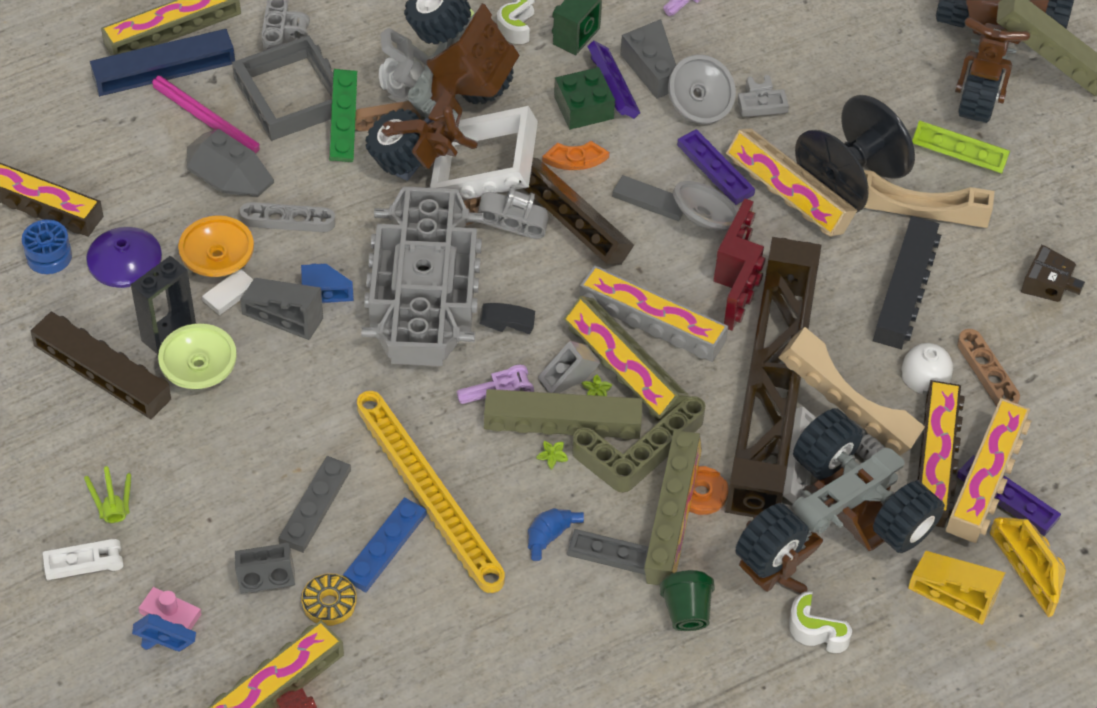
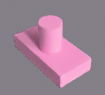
[139,587,201,630]

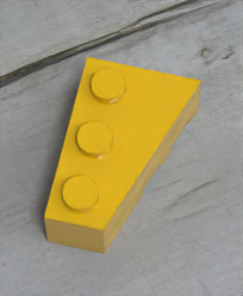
[908,551,1006,625]

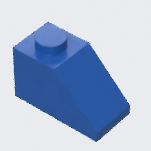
[301,263,354,303]

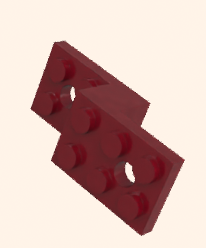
[713,199,766,331]

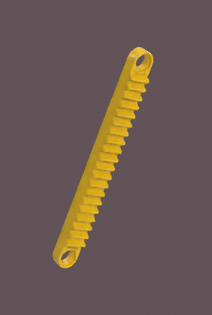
[357,391,505,593]

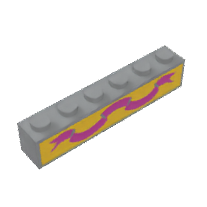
[579,265,728,362]

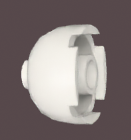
[379,57,424,102]
[901,343,953,394]

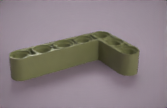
[572,396,706,493]

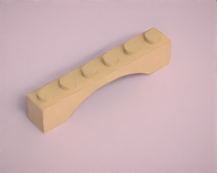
[864,170,995,228]
[778,327,925,456]

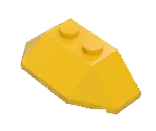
[990,517,1066,617]

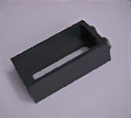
[131,256,196,355]

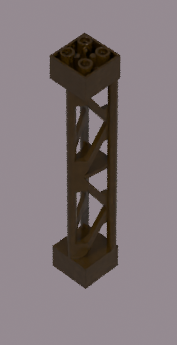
[725,237,822,517]

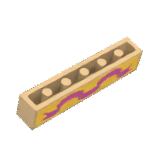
[726,129,857,236]
[946,398,1032,543]

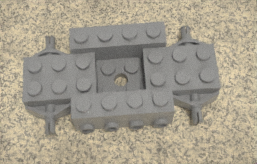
[361,187,484,366]

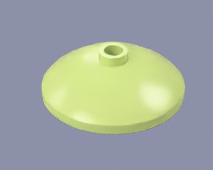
[158,324,237,389]

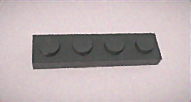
[279,456,351,553]

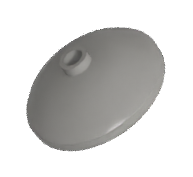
[668,55,736,124]
[673,181,739,231]

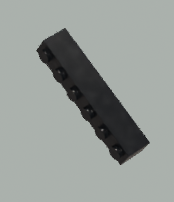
[873,216,942,350]

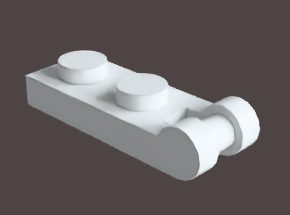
[43,539,124,580]

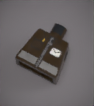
[1021,244,1085,302]

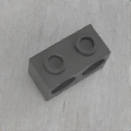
[235,543,295,594]

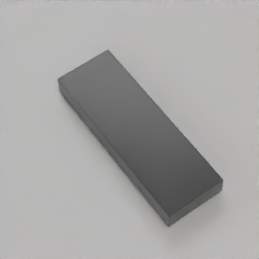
[612,175,683,221]
[567,529,649,575]

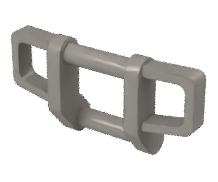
[380,28,432,88]

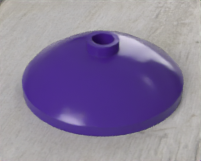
[87,227,162,288]

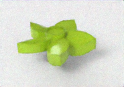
[581,374,613,396]
[536,441,568,470]

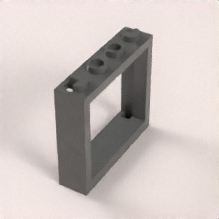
[232,35,333,141]

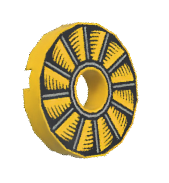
[302,574,357,626]

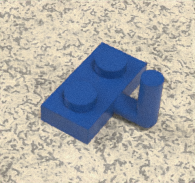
[132,614,196,652]

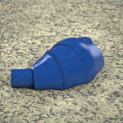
[528,508,584,561]

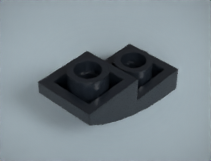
[479,303,535,335]

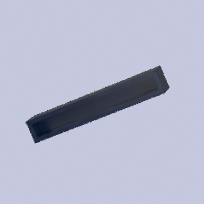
[90,29,235,97]

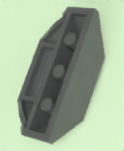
[187,129,274,197]

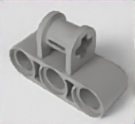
[262,0,310,51]
[478,187,549,239]

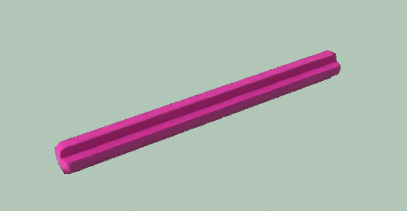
[152,76,260,154]

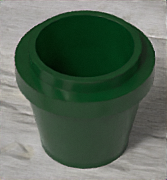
[659,570,715,631]

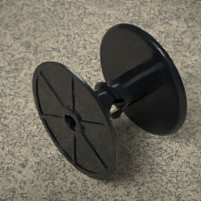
[795,95,915,213]

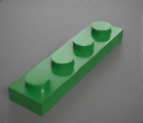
[329,69,358,162]

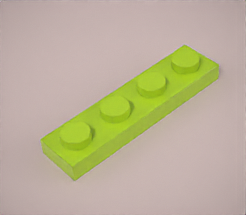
[912,120,1010,173]

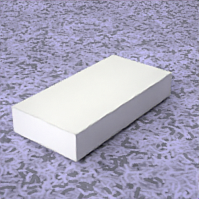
[202,269,253,316]

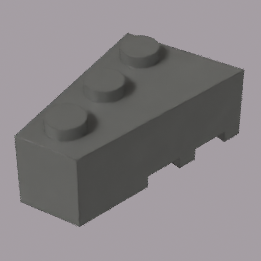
[620,19,676,99]
[240,278,323,340]

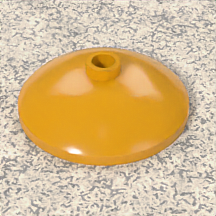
[178,216,254,277]

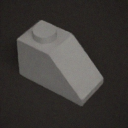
[538,341,601,393]

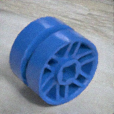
[22,220,72,274]

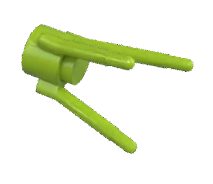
[84,466,131,523]

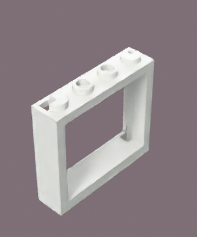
[430,106,538,200]

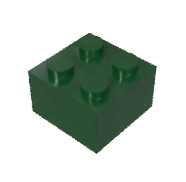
[552,0,602,56]
[554,67,615,130]

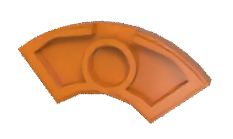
[542,141,610,170]

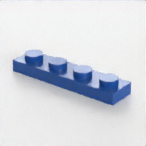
[343,497,427,593]

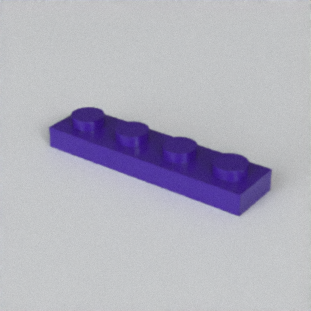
[587,40,641,119]
[677,129,755,205]
[957,455,1061,536]

